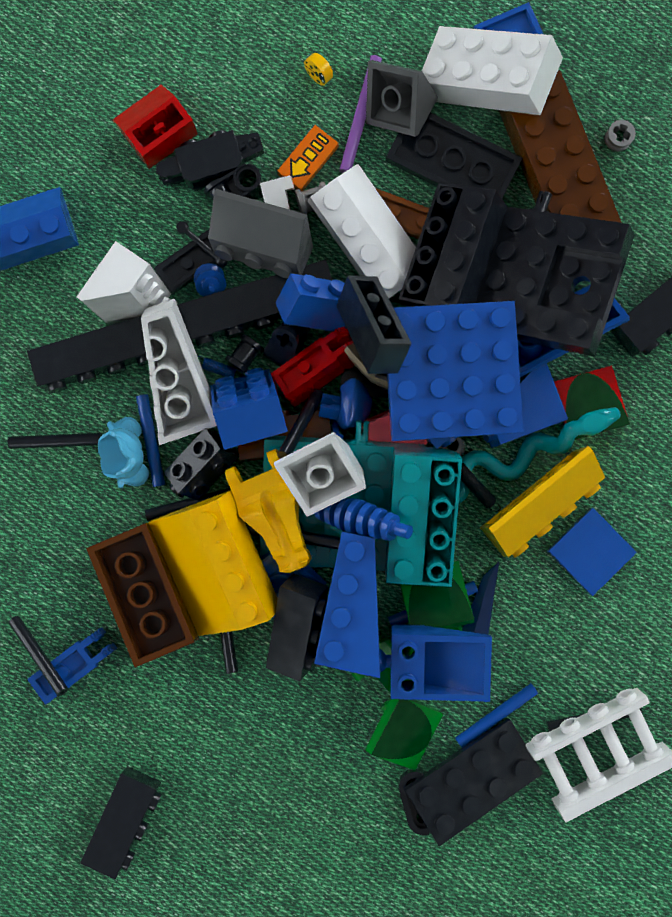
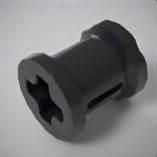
[225,334,265,374]

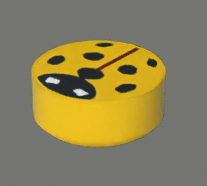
[304,53,333,86]

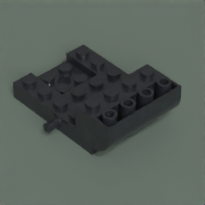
[399,182,635,357]

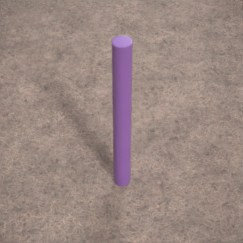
[339,55,382,173]

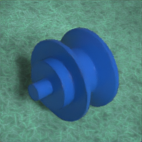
[194,263,226,297]

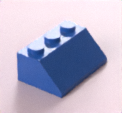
[0,187,79,271]

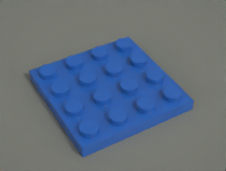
[387,301,524,441]

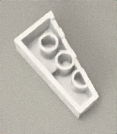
[141,299,217,445]

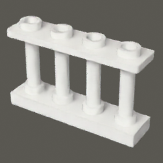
[525,688,672,823]

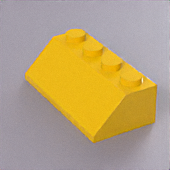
[480,446,605,558]

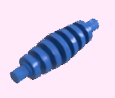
[314,497,413,541]

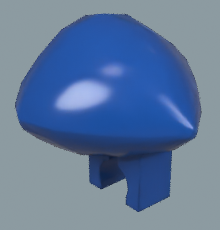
[319,378,373,430]

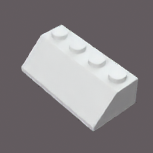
[308,164,416,298]
[77,241,171,325]

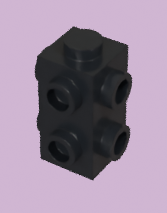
[164,428,239,501]

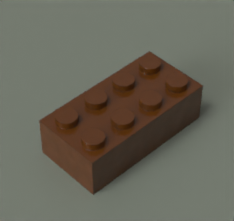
[86,523,199,667]

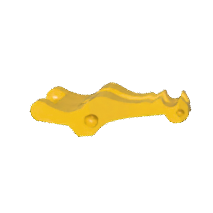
[225,449,312,573]

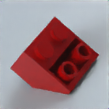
[113,84,198,169]

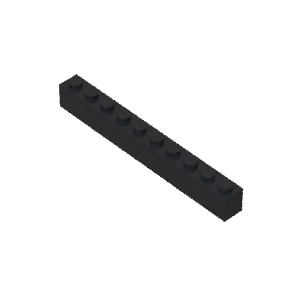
[27,259,332,393]

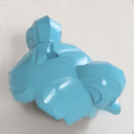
[98,417,149,488]

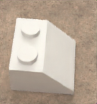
[274,432,366,517]

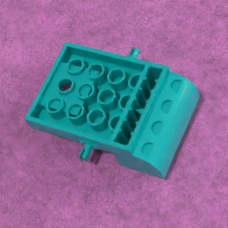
[259,420,462,587]

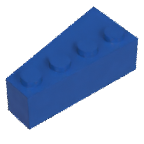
[314,531,380,678]

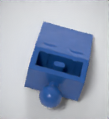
[379,625,492,702]

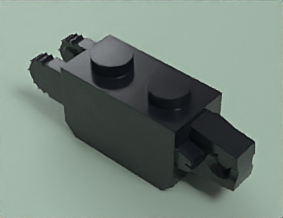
[155,130,264,191]

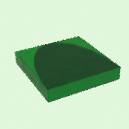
[400,561,474,629]
[365,699,443,770]

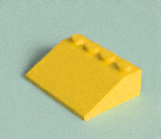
[148,490,278,636]

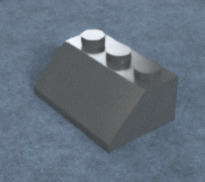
[208,189,313,278]

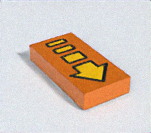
[277,125,339,191]

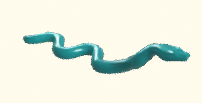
[459,407,621,504]

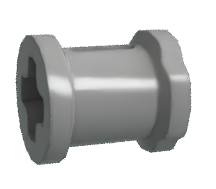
[294,181,326,214]

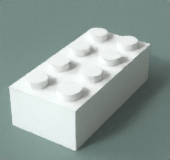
[422,26,563,115]

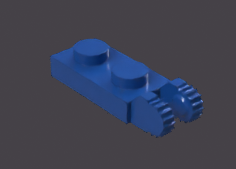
[27,627,117,705]

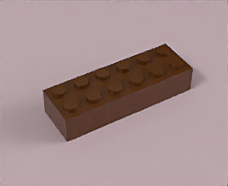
[498,70,622,223]

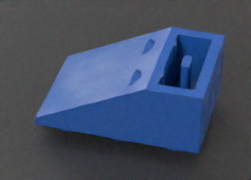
[210,368,288,450]

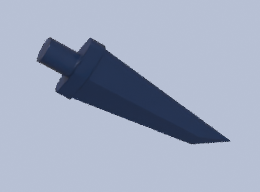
[462,561,499,635]

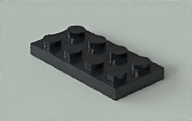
[385,112,523,198]
[403,718,543,846]

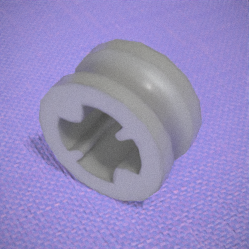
[604,120,636,152]

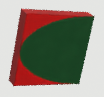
[554,365,630,440]

